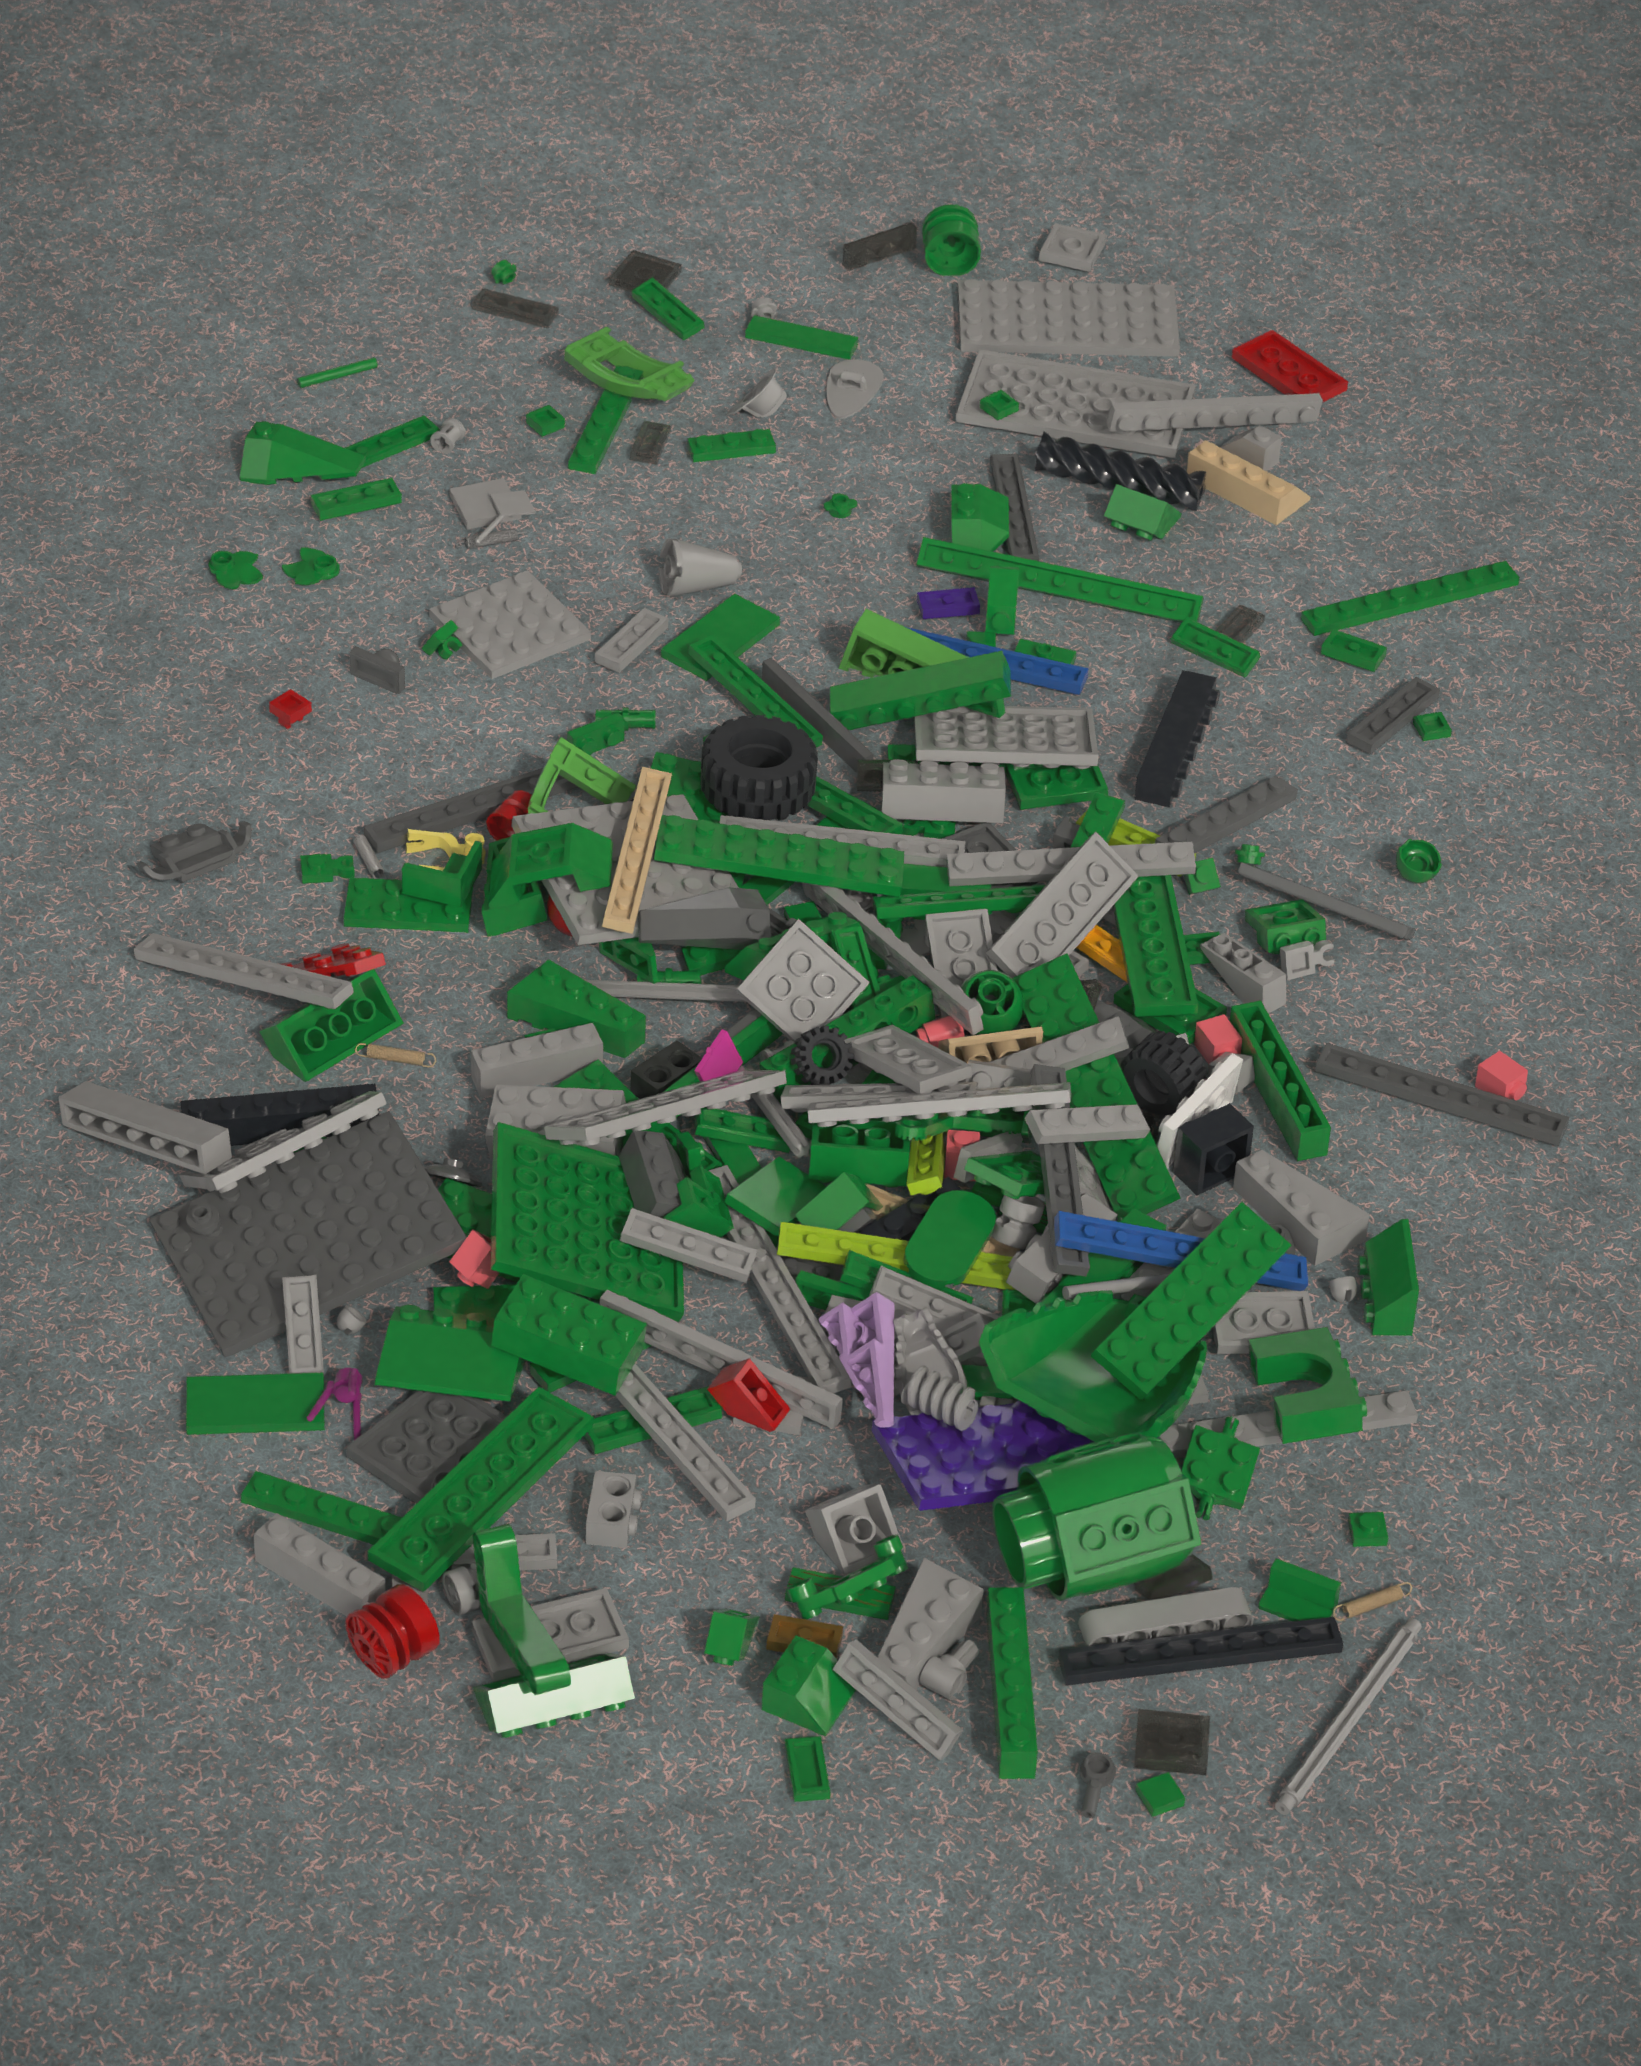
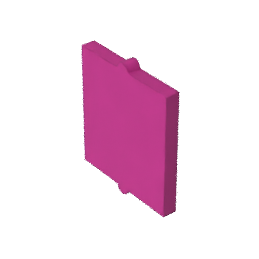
[694,1029,743,1082]

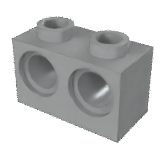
[586,1471,642,1548]

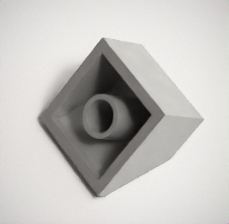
[805,1484,904,1575]

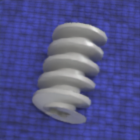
[901,1365,978,1431]

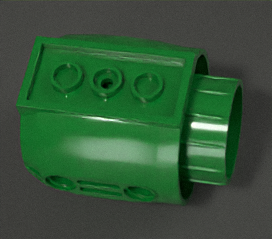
[993,1433,1202,1601]

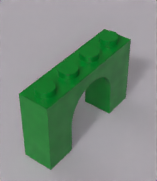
[1249,1327,1367,1444]

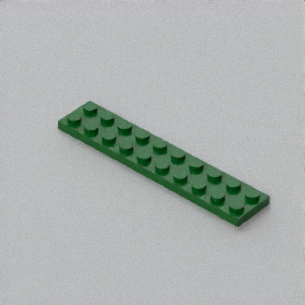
[1012,953,1181,1219]

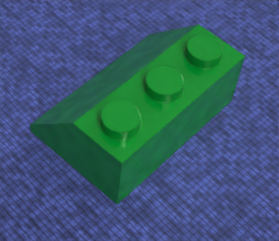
[1357,1219,1419,1336]

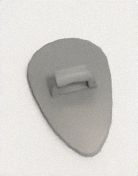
[826,359,884,419]

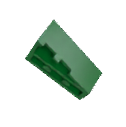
[482,837,547,937]

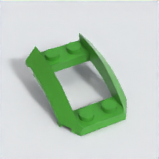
[564,327,695,401]
[528,737,636,814]

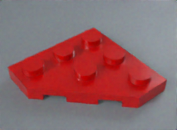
[281,943,386,977]

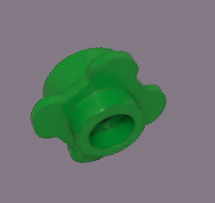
[824,493,857,518]

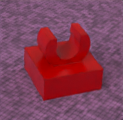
[269,689,312,729]

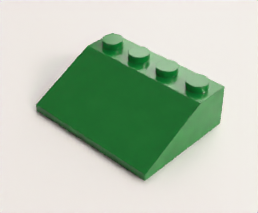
[375,1305,526,1402]

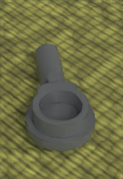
[1080,1752,1116,1819]

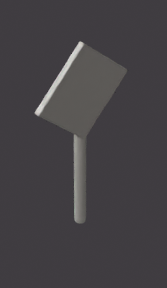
[475,490,536,544]

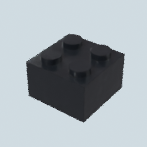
[1173,1103,1254,1196]

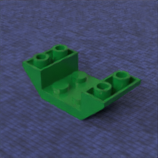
[488,823,613,909]

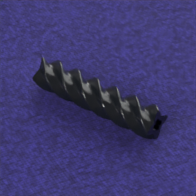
[1035,431,1206,511]

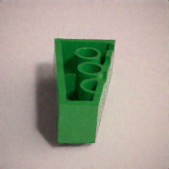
[507,959,646,1058]

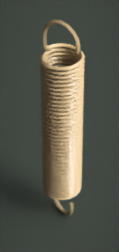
[355,1043,436,1067]
[1333,1582,1412,1621]

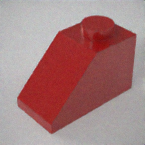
[707,1358,790,1432]

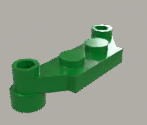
[786,1534,908,1620]

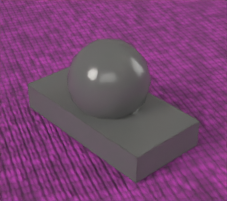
[350,646,405,694]

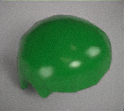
[1396,839,1442,884]

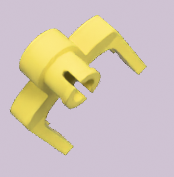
[405,829,486,871]

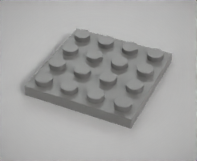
[429,570,591,679]

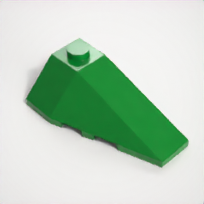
[240,421,366,485]

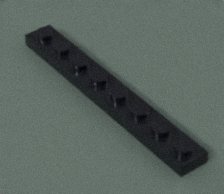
[1058,1617,1343,1686]

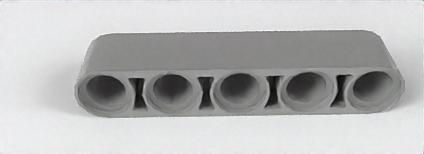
[1078,1587,1254,1646]

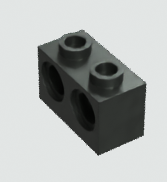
[630,1040,702,1099]

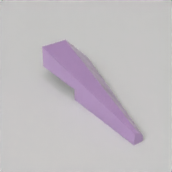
[819,1292,894,1428]

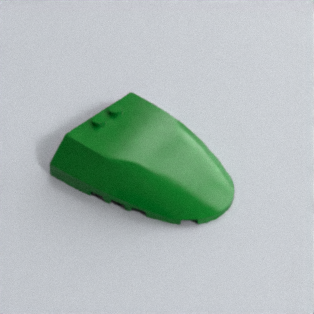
[979,1290,1207,1442]

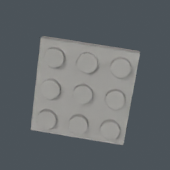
[735,919,870,1042]

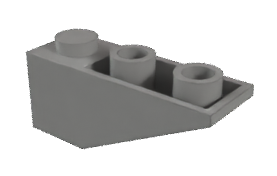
[1200,933,1286,1014]

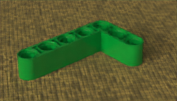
[473,1523,571,1696]

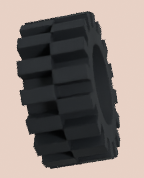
[791,1026,854,1085]

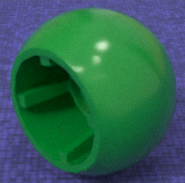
[960,970,1024,1035]

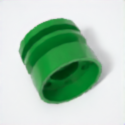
[922,204,981,276]

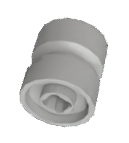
[991,1195,1045,1249]
[443,1562,480,1616]

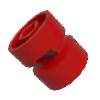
[486,790,532,841]

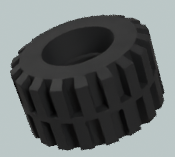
[1121,1031,1208,1119]

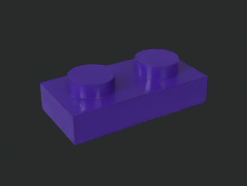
[917,587,980,619]

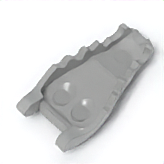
[893,1307,967,1415]

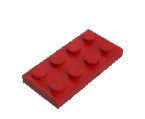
[1232,330,1348,403]

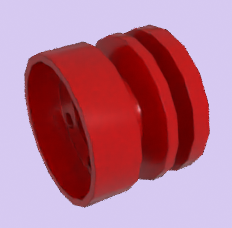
[346,1584,440,1679]

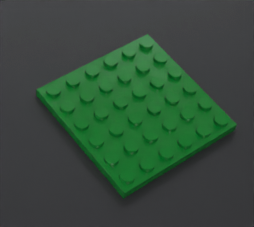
[491,1122,684,1322]

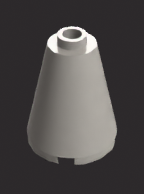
[659,538,742,596]

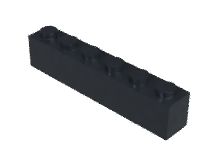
[1134,670,1220,807]
[180,1083,379,1146]

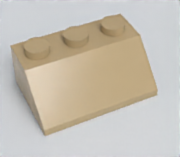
[938,1027,1043,1063]

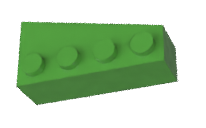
[838,609,969,678]

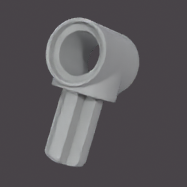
[919,1639,979,1701]

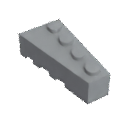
[1233,1150,1370,1266]
[878,1558,983,1690]

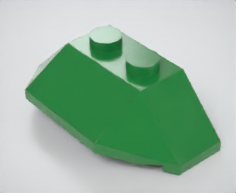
[951,483,1009,552]

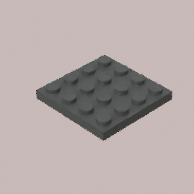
[346,1390,507,1504]

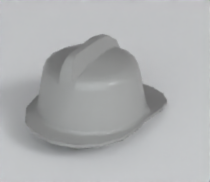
[726,369,787,417]

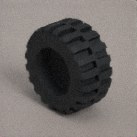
[700,715,818,821]

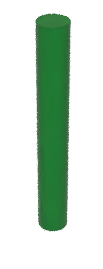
[297,357,378,388]

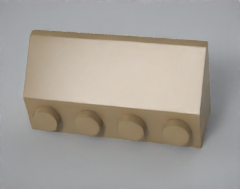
[1187,440,1310,525]

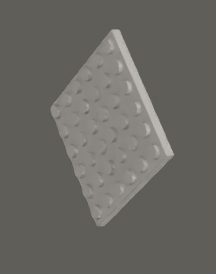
[511,795,739,945]

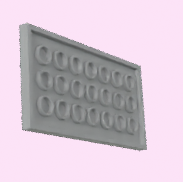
[958,279,1180,357]
[956,349,1196,458]

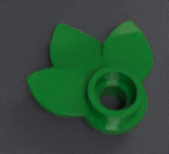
[282,547,340,585]
[208,551,263,589]

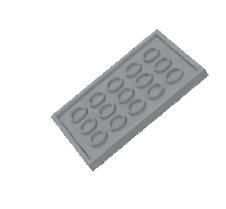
[914,706,1098,769]

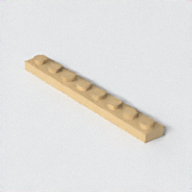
[602,767,672,934]

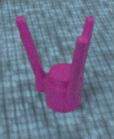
[307,1368,362,1441]

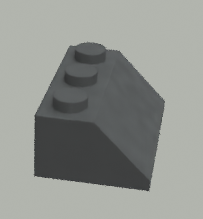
[619,1131,686,1218]

